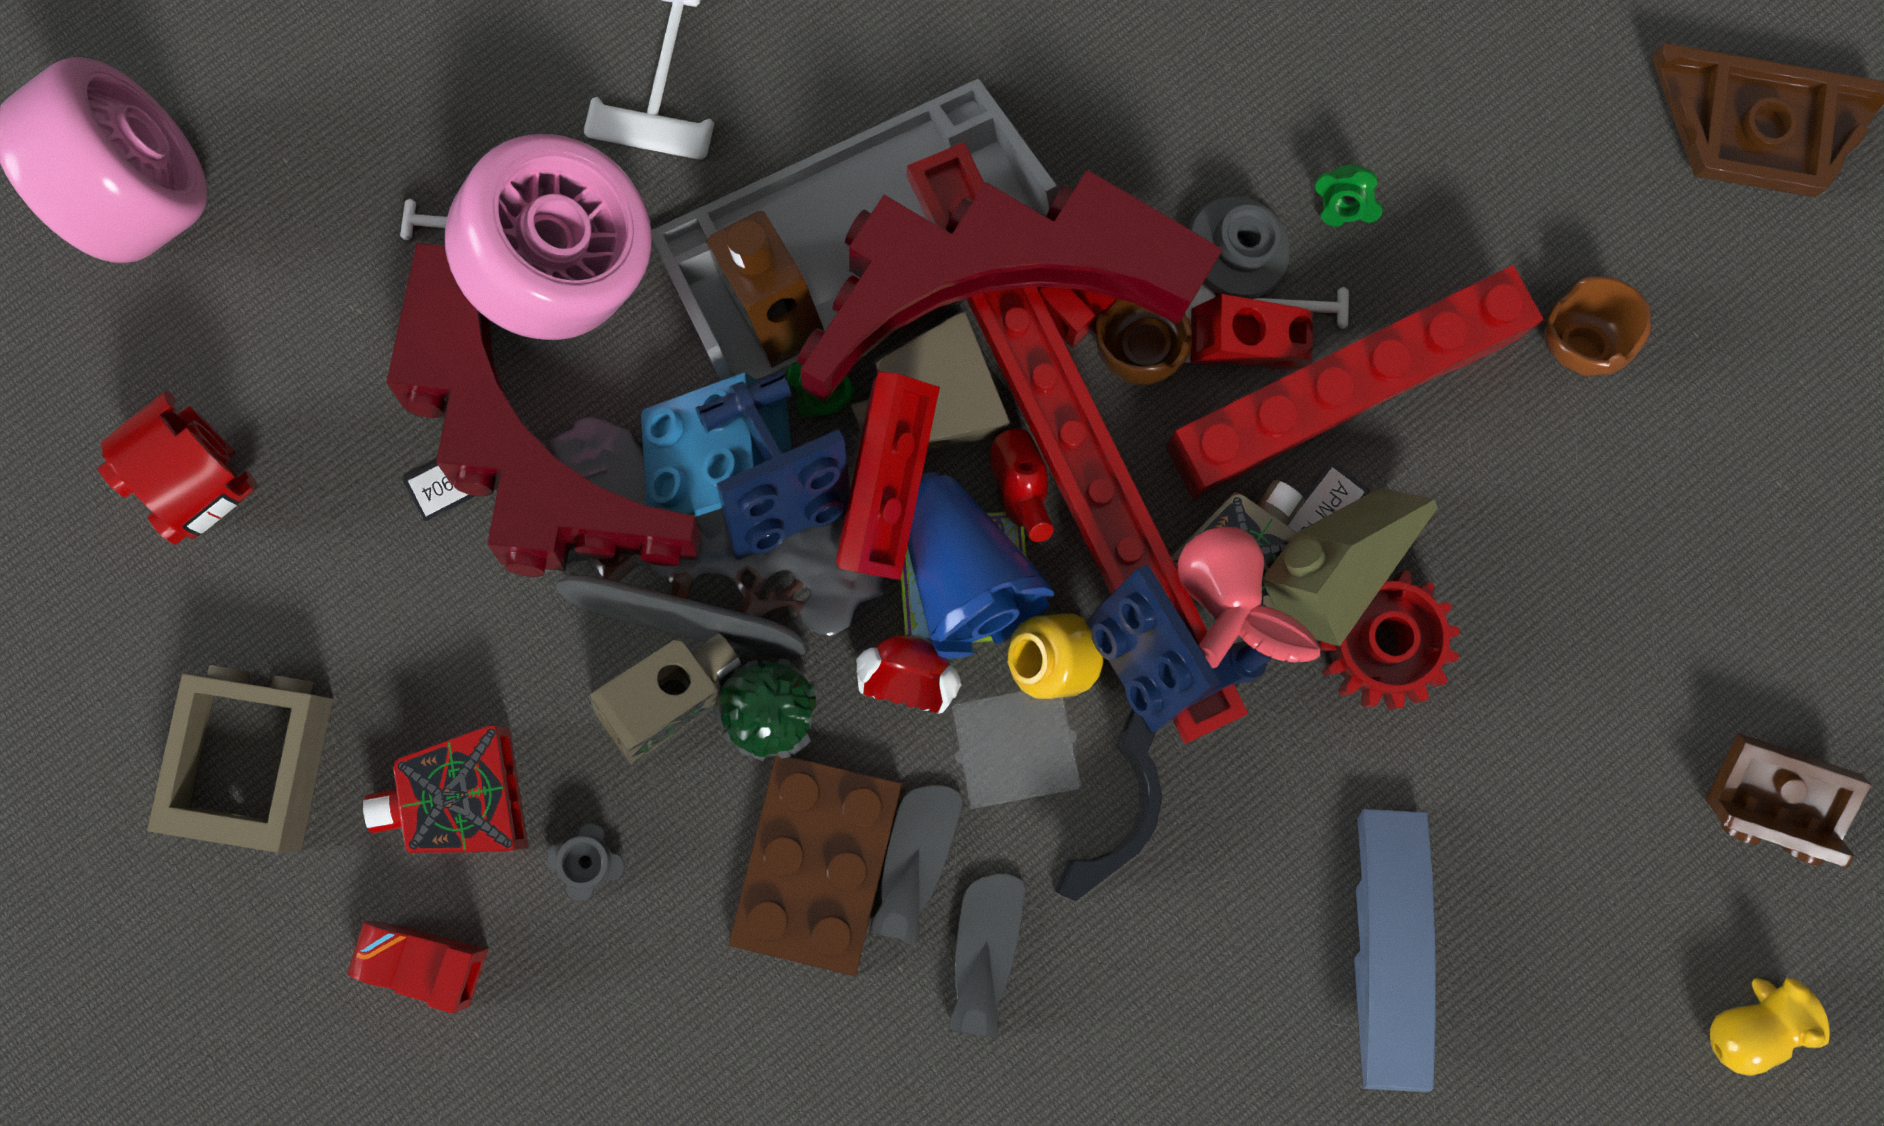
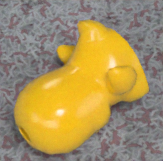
[1710,978,1830,1076]

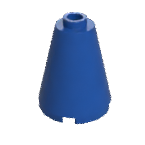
[907,472,1054,659]

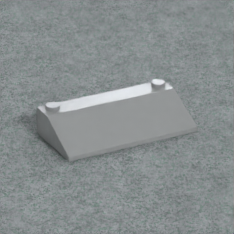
[651,78,1058,381]

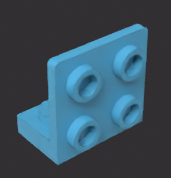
[641,372,792,517]

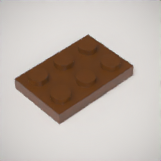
[729,756,902,976]

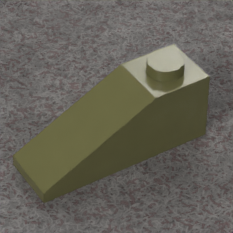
[1262,488,1438,646]

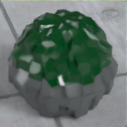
[714,659,818,761]

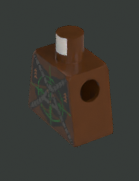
[706,211,825,368]

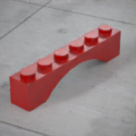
[1165,265,1544,501]

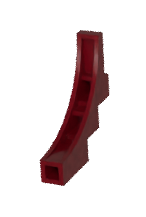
[797,170,1223,402]
[386,243,701,577]

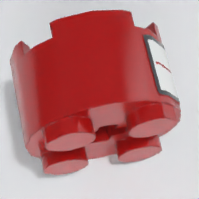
[97,391,258,545]

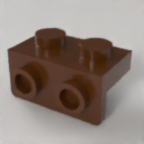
[1705,733,1872,867]

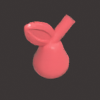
[1178,527,1320,668]

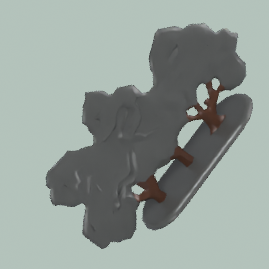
[545,416,885,658]

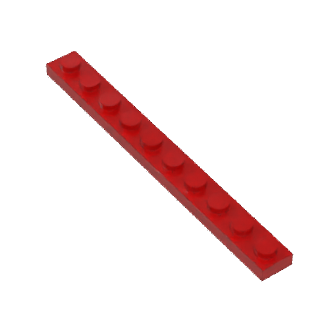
[906,142,1249,744]

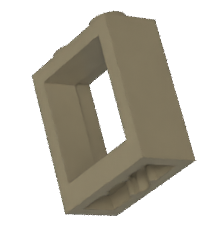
[147,665,333,853]

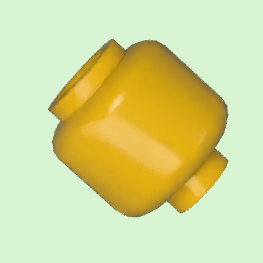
[1008,614,1103,699]

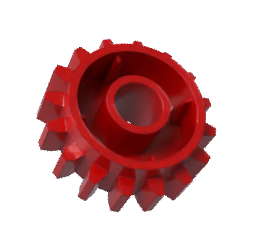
[1318,570,1460,710]

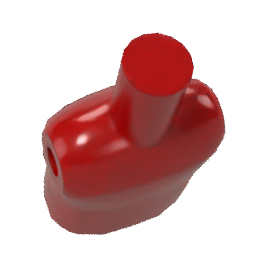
[990,429,1054,542]

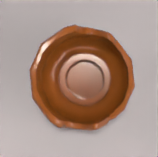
[1543,276,1652,377]

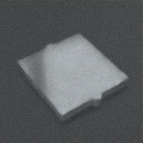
[951,692,1081,809]

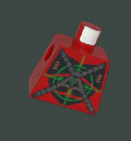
[363,725,529,853]

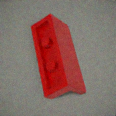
[836,371,940,580]

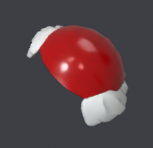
[856,634,962,714]

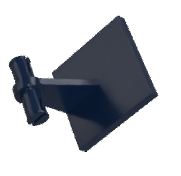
[695,371,850,560]
[1085,564,1273,733]

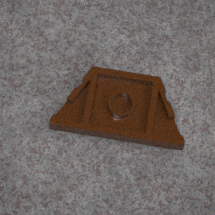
[1653,43,1884,197]

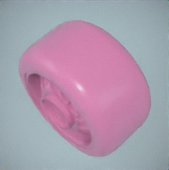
[0,57,207,263]
[445,134,652,340]

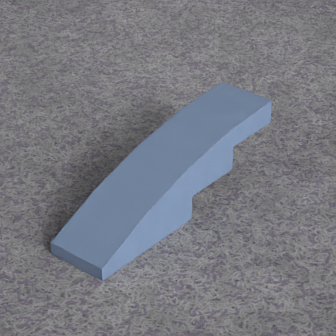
[1354,809,1436,1092]

